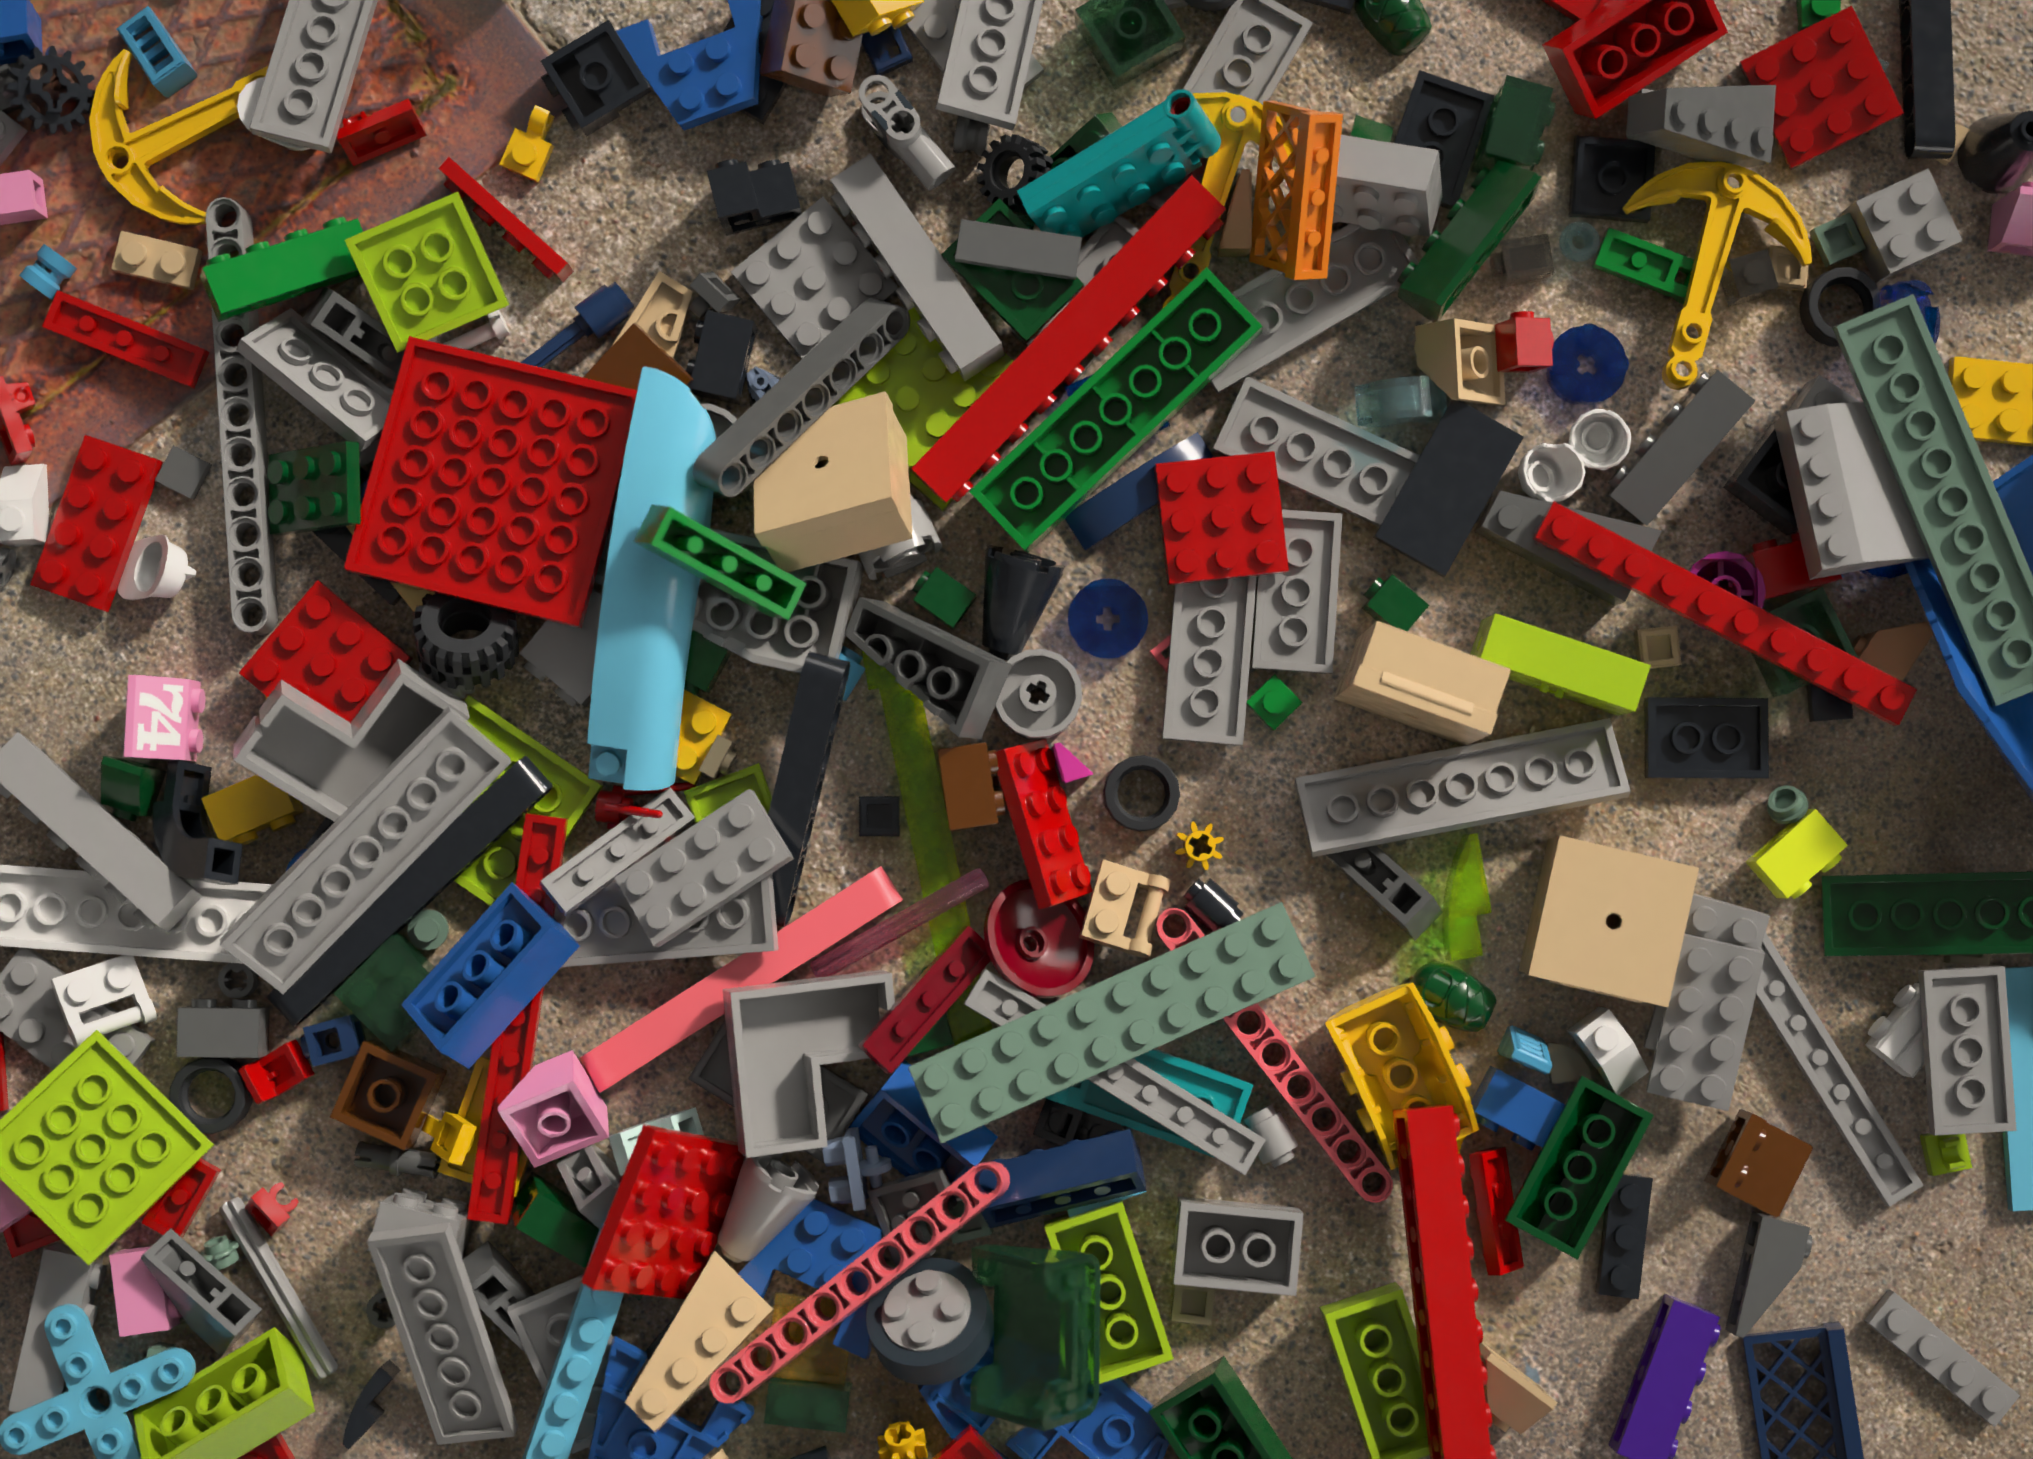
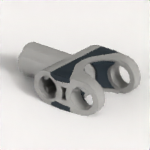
[859,75,956,191]

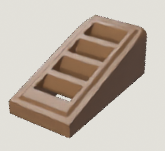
[1217,169,1252,257]

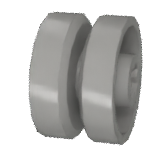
[995,649,1082,740]

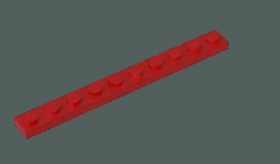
[1533,501,1917,726]
[467,813,568,1225]

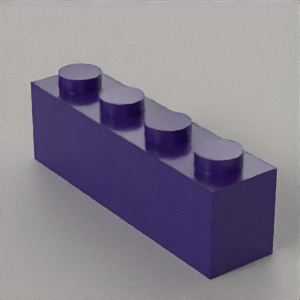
[1608,1294,1721,1459]

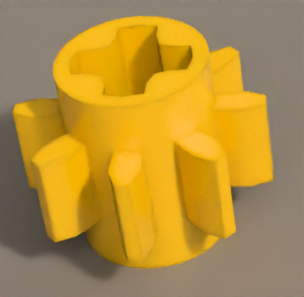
[1174,821,1224,870]
[877,1420,928,1459]

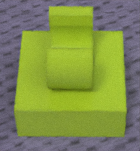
[1919,1133,1973,1176]

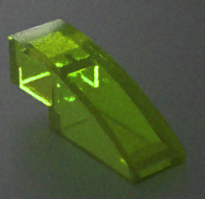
[1442,833,1492,961]

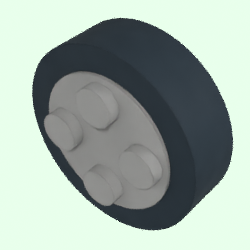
[866,1258,994,1385]

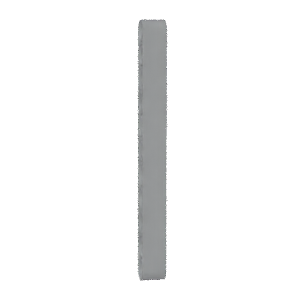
[206,197,278,636]

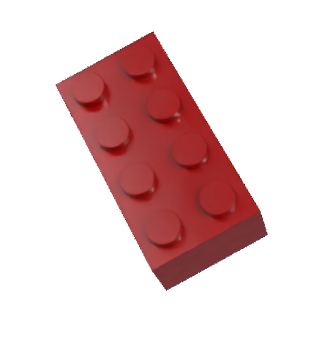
[1542,0,1728,119]

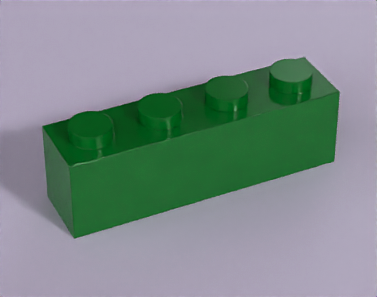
[200,217,363,322]
[633,504,807,620]

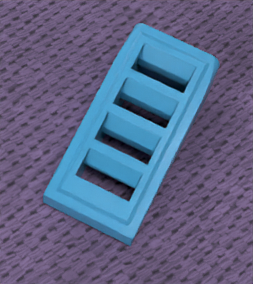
[116,6,197,97]
[1497,1025,1552,1075]

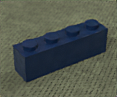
[979,1129,1147,1229]

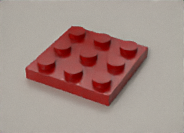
[1739,6,1904,170]
[1154,451,1289,585]
[239,580,413,723]

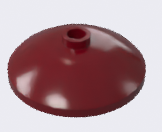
[984,879,1095,998]

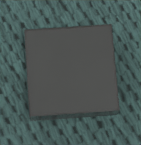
[155,445,212,500]

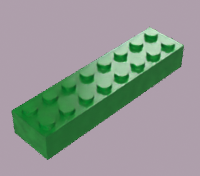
[969,267,1263,553]

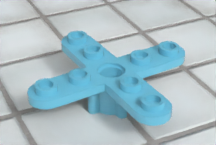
[0,1303,196,1459]

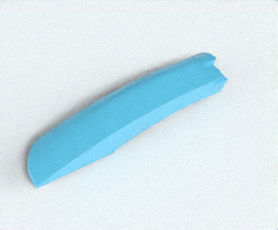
[587,366,716,791]

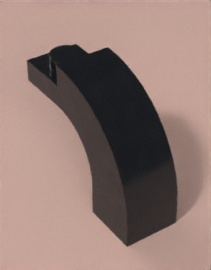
[153,760,243,885]

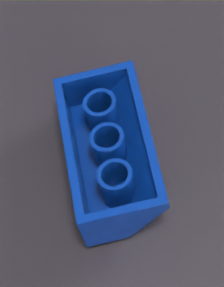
[401,882,580,1069]

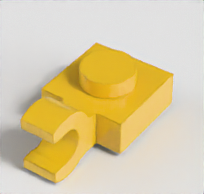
[499,105,554,183]
[421,1111,477,1166]

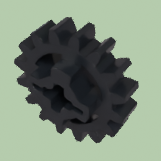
[4,46,95,136]

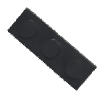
[1595,1173,1653,1300]

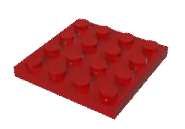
[581,1124,745,1299]

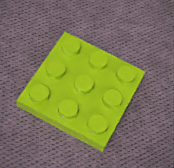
[344,192,509,353]

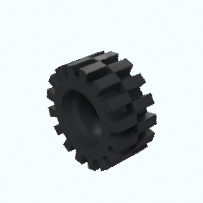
[977,134,1053,212]

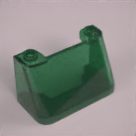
[970,1244,1101,1431]

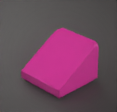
[1052,742,1093,784]

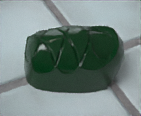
[1354,0,1432,56]
[1411,960,1496,1032]

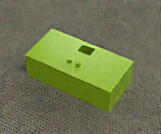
[1470,613,1651,716]

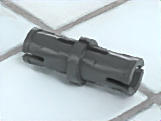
[354,1141,441,1179]

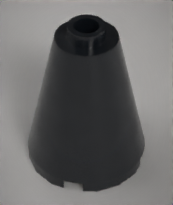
[1957,111,2033,194]
[982,545,1065,660]

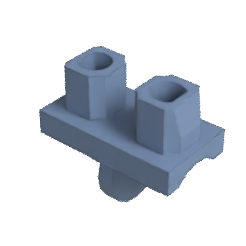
[822,1127,892,1211]

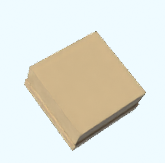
[754,391,913,572]
[1334,621,1511,746]
[1519,835,1699,1007]

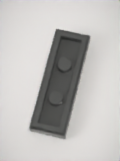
[955,219,1082,280]

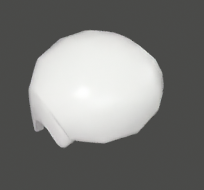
[1569,409,1631,470]
[1518,443,1585,503]

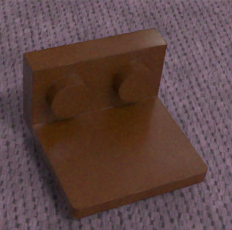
[1704,1109,1813,1218]

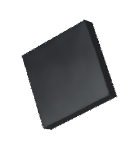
[1568,135,1656,223]

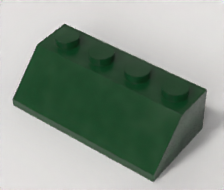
[1397,160,1542,323]
[1504,1075,1654,1260]
[1148,1356,1293,1459]

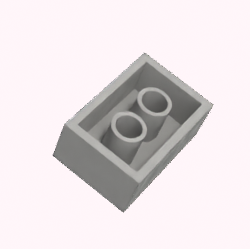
[1332,135,1443,237]
[1171,1196,1304,1296]

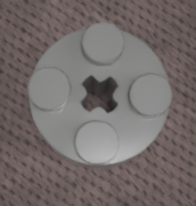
[858,493,942,580]

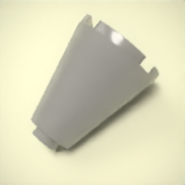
[718,1153,819,1263]

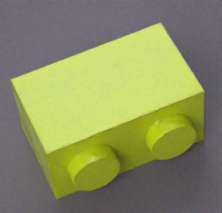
[1745,809,1848,899]

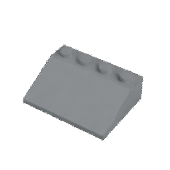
[1774,402,1929,580]

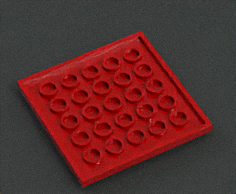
[344,336,637,629]

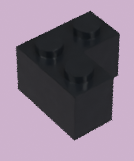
[707,159,802,236]

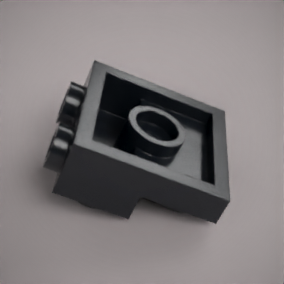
[540,20,652,137]

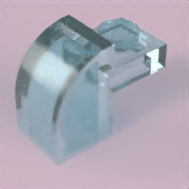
[1354,376,1447,427]

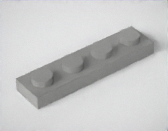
[540,787,695,916]
[1864,1289,2020,1427]

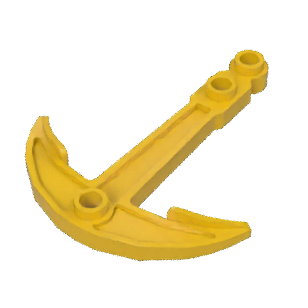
[89,49,269,225]
[1161,92,1295,310]
[1622,161,1812,390]

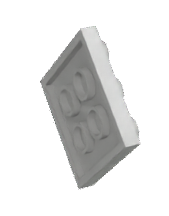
[731,197,899,359]

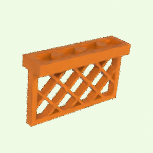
[1249,100,1343,280]

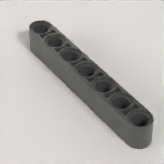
[693,298,910,497]

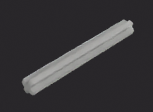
[220,1197,338,1380]

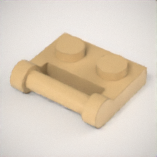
[1079,859,1171,958]

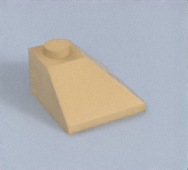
[1414,318,1506,406]
[1479,1342,1558,1434]

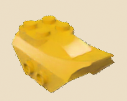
[1325,983,1479,1170]

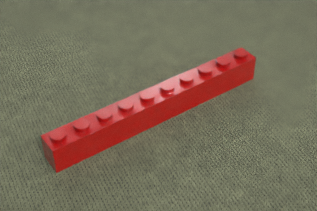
[910,175,1226,504]
[1392,1104,1497,1459]

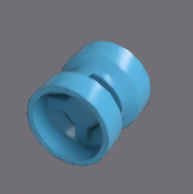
[19,244,77,300]

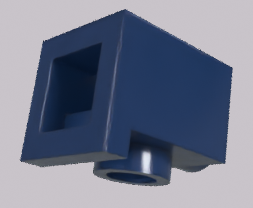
[300,1013,366,1067]

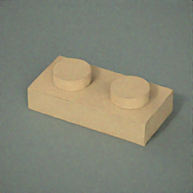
[111,231,203,290]

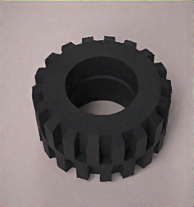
[413,593,519,690]

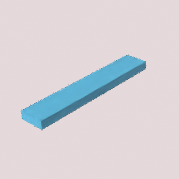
[2002,966,2033,1211]

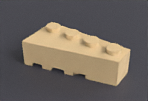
[625,1251,773,1433]

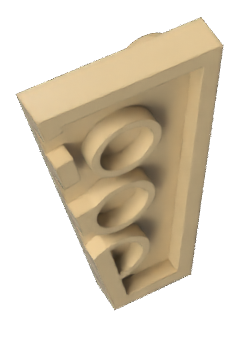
[611,271,695,359]

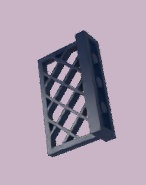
[1743,1321,1864,1459]

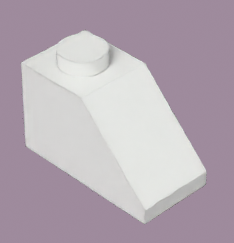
[0,464,50,547]
[1567,1007,1649,1095]

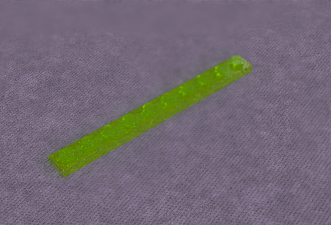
[879,684,993,1046]

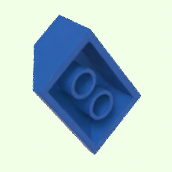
[848,1060,998,1184]

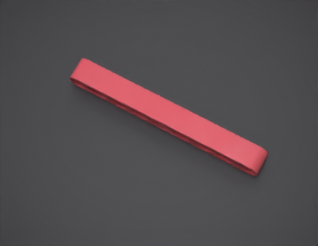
[578,866,903,1093]
[1155,907,1393,1203]
[710,1161,1010,1403]

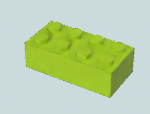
[1044,1200,1174,1385]
[1319,1282,1430,1459]
[133,1327,315,1459]

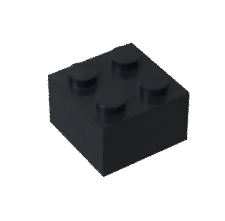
[1723,422,1798,535]

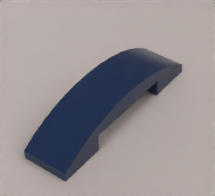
[1064,432,1214,551]

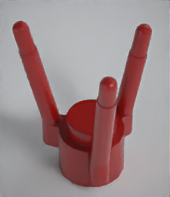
[595,782,696,846]

